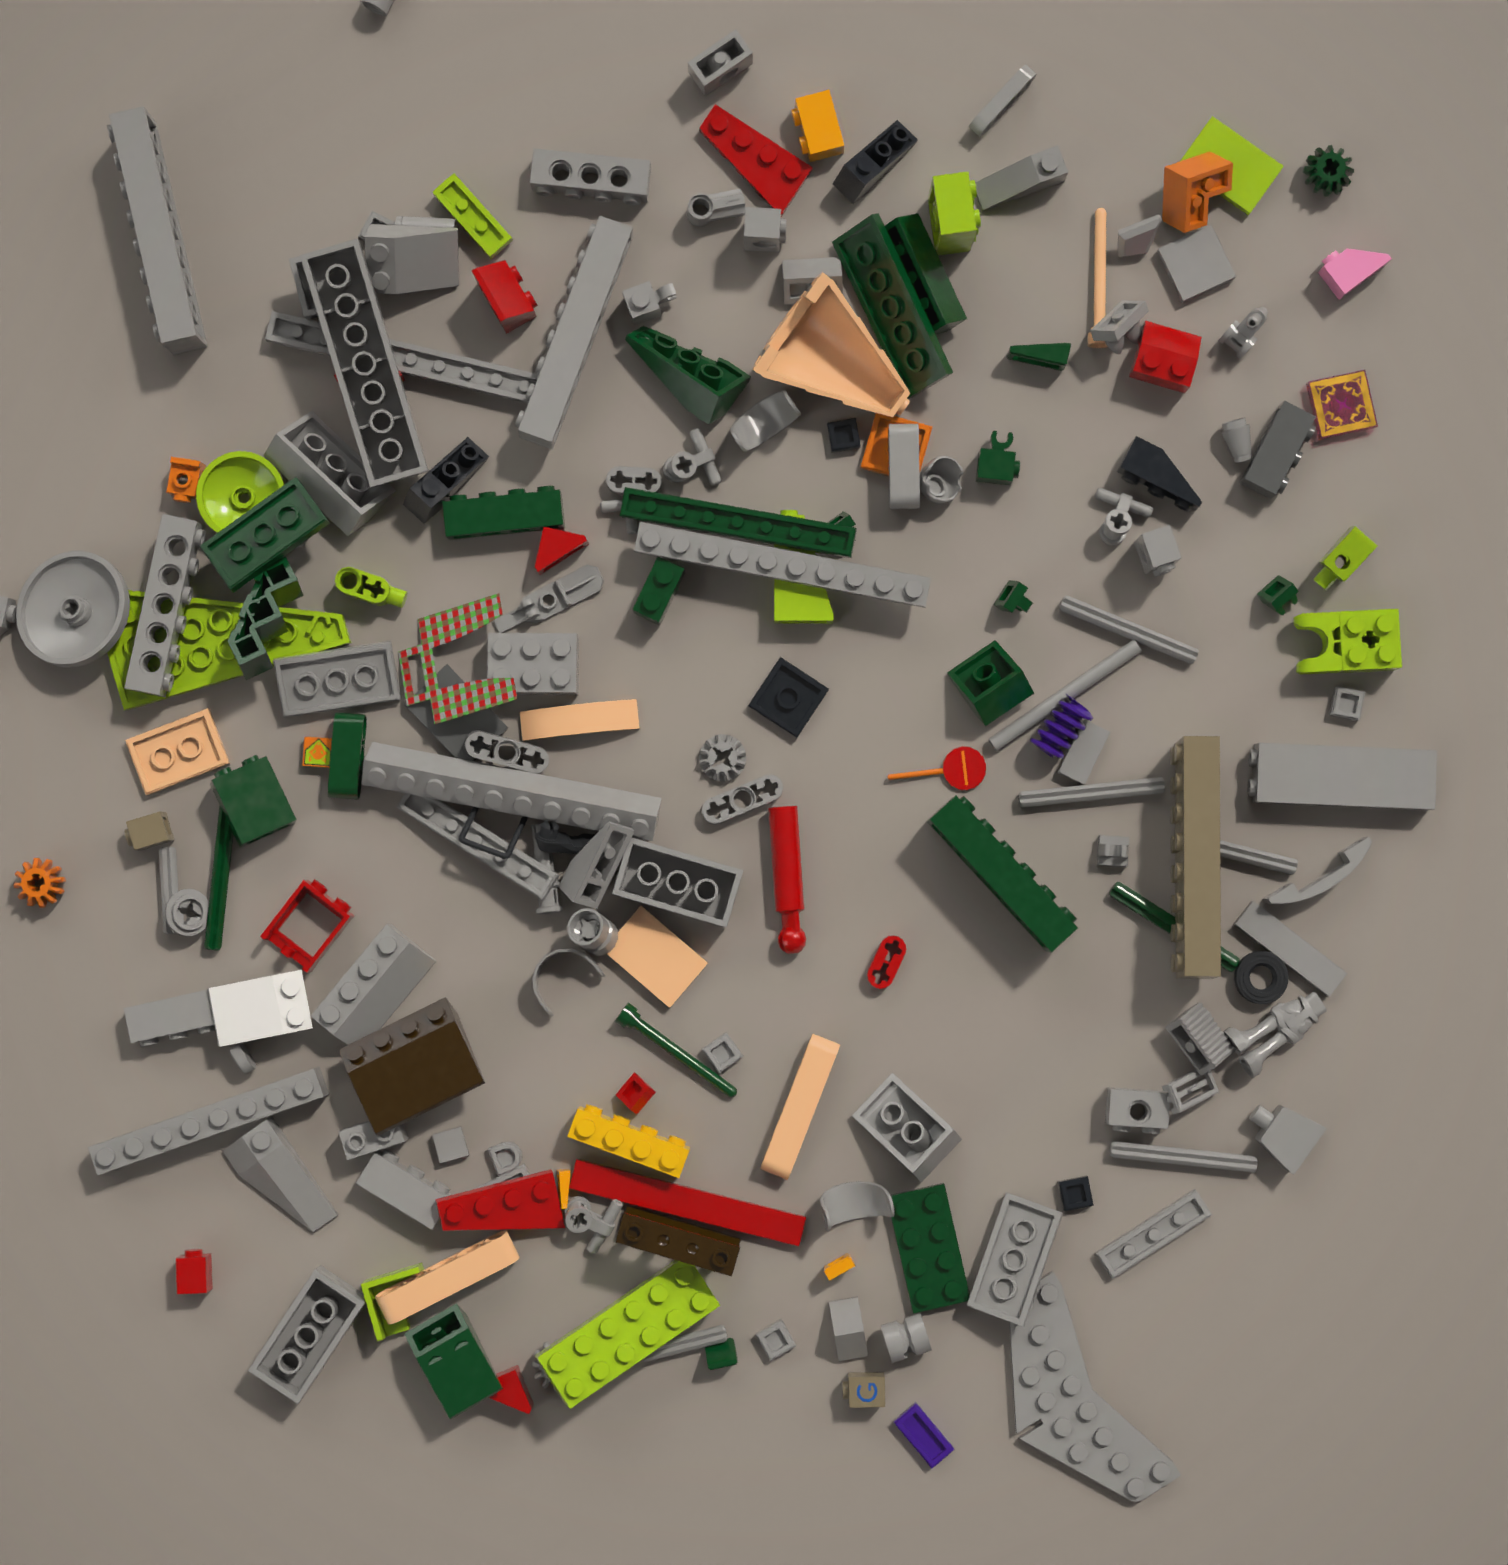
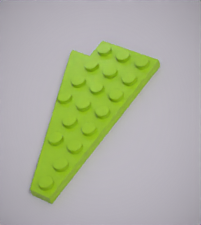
[107,590,352,711]

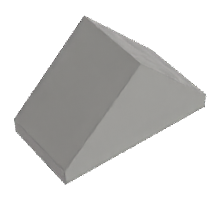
[829,1296,868,1361]

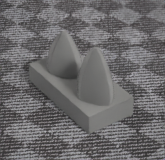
[1090,300,1149,354]

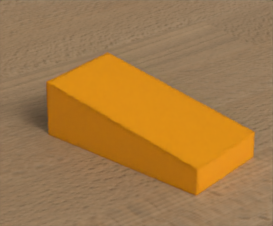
[557,1169,571,1209]

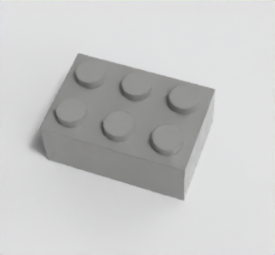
[487,633,579,695]

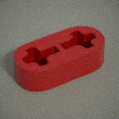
[867,935,907,989]

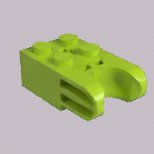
[1293,609,1402,675]

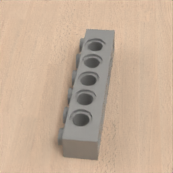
[124,514,205,697]

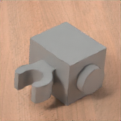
[622,281,677,326]

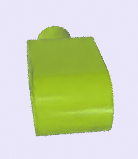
[335,567,408,608]

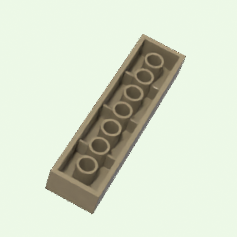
[1170,736,1221,979]

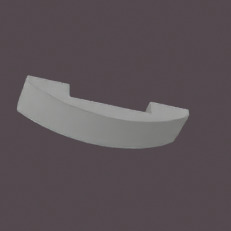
[1263,837,1372,904]

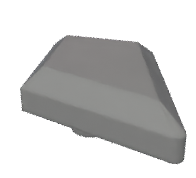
[1117,214,1162,257]

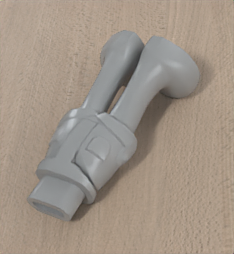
[1223,992,1327,1078]

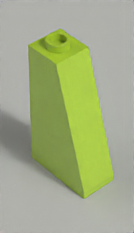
[774,510,833,624]

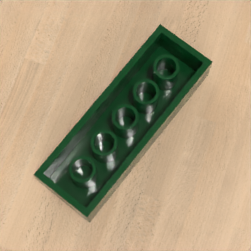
[926,795,1078,952]

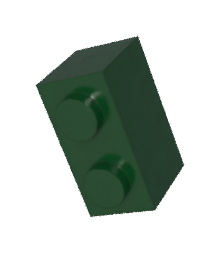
[632,556,685,625]

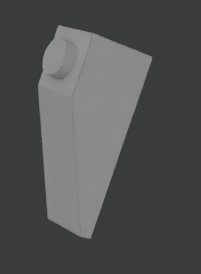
[975,145,1068,212]
[559,821,635,909]

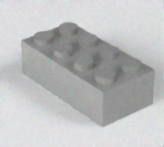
[612,838,744,928]
[248,1265,366,1404]

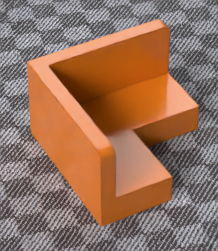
[1162,152,1233,233]

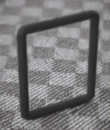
[459,806,528,859]

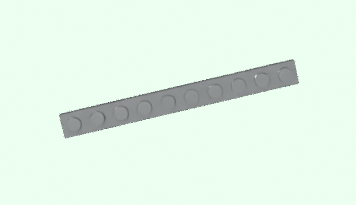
[265,311,539,403]
[634,522,931,608]

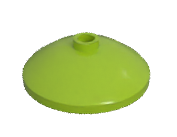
[196,451,284,533]

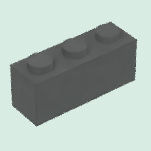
[1240,400,1316,499]

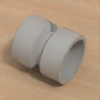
[567,908,618,956]
[881,1313,932,1363]

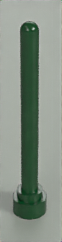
[615,1002,737,1098]

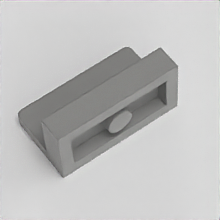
[782,257,843,304]

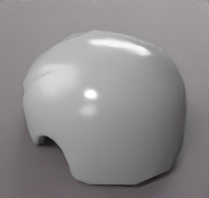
[920,456,963,504]

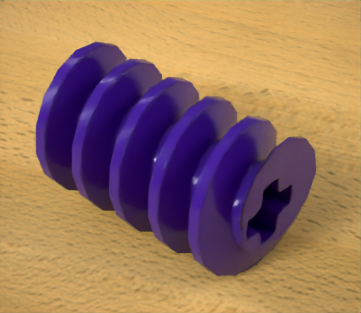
[1030,694,1094,759]

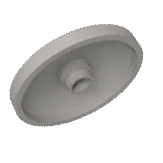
[16,551,130,667]

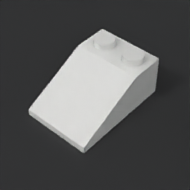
[208,970,313,1047]

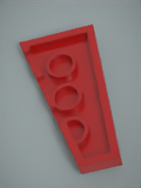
[699,104,813,217]
[435,1169,565,1231]

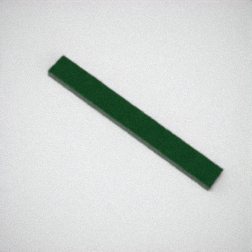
[619,487,857,558]

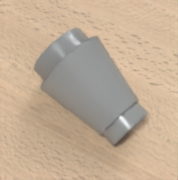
[1221,418,1252,463]

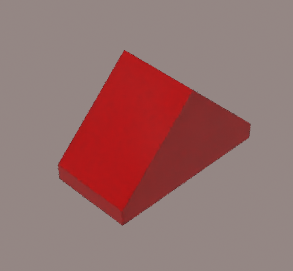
[535,527,589,575]
[489,1365,534,1414]

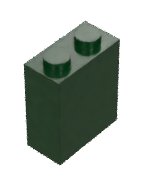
[210,755,297,848]

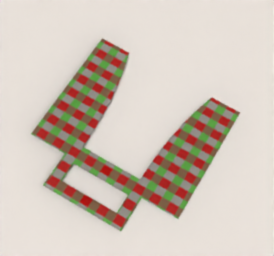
[398,593,517,724]

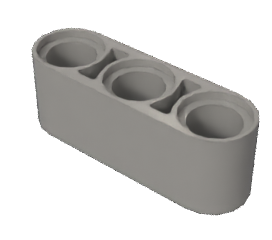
[888,424,920,509]

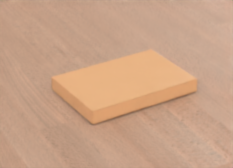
[125,708,230,795]
[607,905,708,1008]

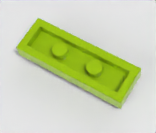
[432,173,513,259]

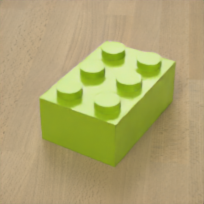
[927,171,981,256]

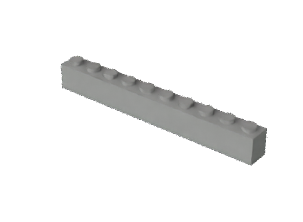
[362,742,662,841]

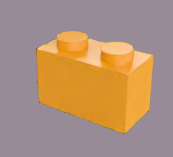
[791,90,844,162]

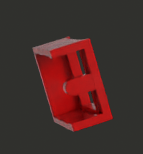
[260,879,354,973]

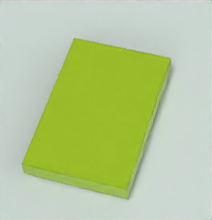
[1180,116,1284,216]

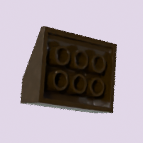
[339,997,485,1136]

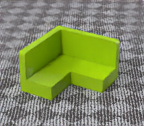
[361,1262,424,1341]

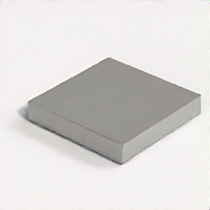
[1157,224,1236,303]

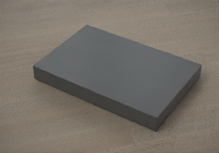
[404,664,508,761]

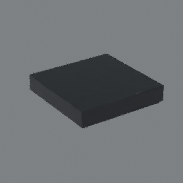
[748,657,829,738]

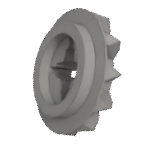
[699,734,746,781]
[164,889,209,936]

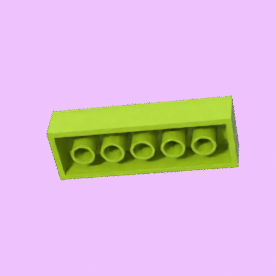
[534,1260,720,1409]

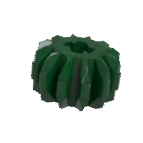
[1303,145,1354,197]

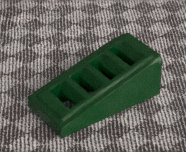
[1007,343,1071,371]

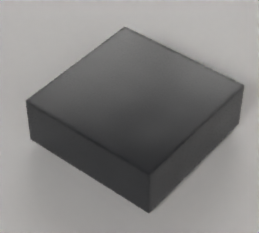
[827,418,861,453]
[1058,1175,1094,1211]

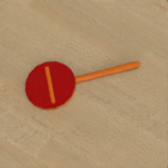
[887,746,986,790]

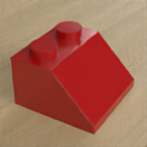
[472,260,538,334]
[1129,320,1202,393]

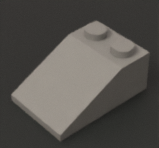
[365,224,459,294]
[852,1073,962,1183]

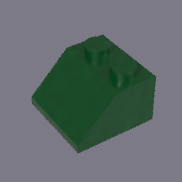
[947,640,1034,726]

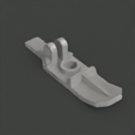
[493,564,604,633]

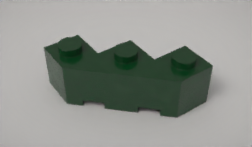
[228,556,303,680]

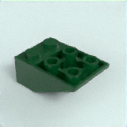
[404,1303,503,1420]

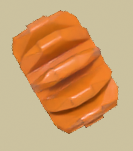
[13,858,66,908]

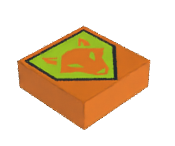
[302,737,332,768]

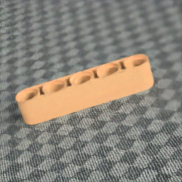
[760,1034,840,1180]
[375,1230,520,1325]

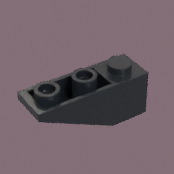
[833,120,918,204]
[1117,436,1202,512]
[403,437,489,524]

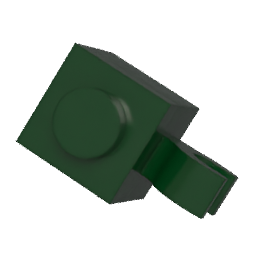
[975,431,1020,486]

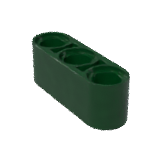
[328,712,367,800]

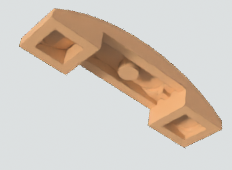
[520,699,640,741]

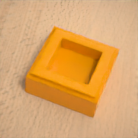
[824,1253,855,1281]

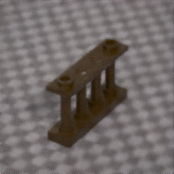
[616,1205,741,1277]

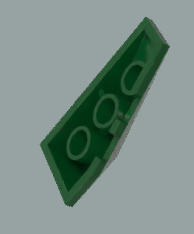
[625,325,751,424]

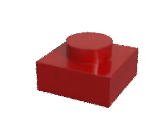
[615,1072,656,1114]

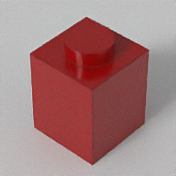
[176,1249,213,1294]

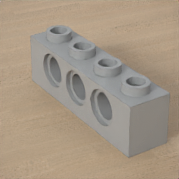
[530,148,651,205]

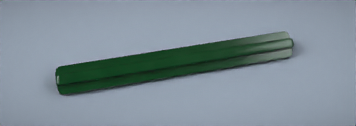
[204,806,233,950]
[1109,882,1240,972]

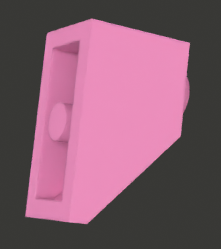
[1318,248,1392,300]

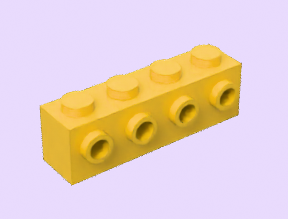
[567,1104,690,1178]

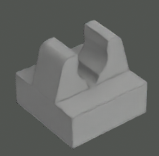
[1097,835,1129,867]

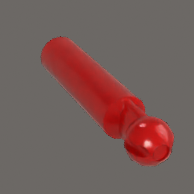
[768,806,806,954]

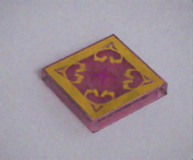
[1306,370,1378,440]

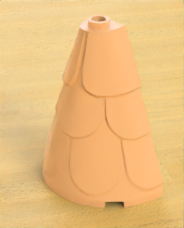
[753,272,910,417]

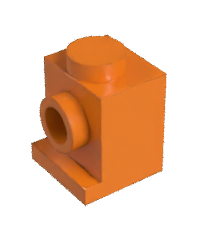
[167,456,206,503]

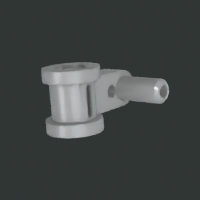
[1218,307,1268,359]
[663,428,722,486]
[1095,488,1153,546]
[564,1196,623,1254]

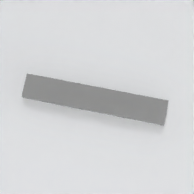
[397,793,560,900]

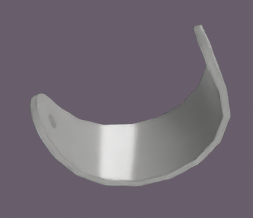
[730,390,801,452]
[532,948,606,1017]
[820,1181,894,1231]

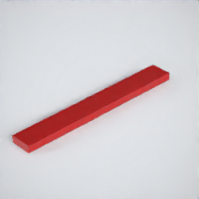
[569,1159,806,1246]

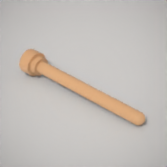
[1088,208,1108,348]

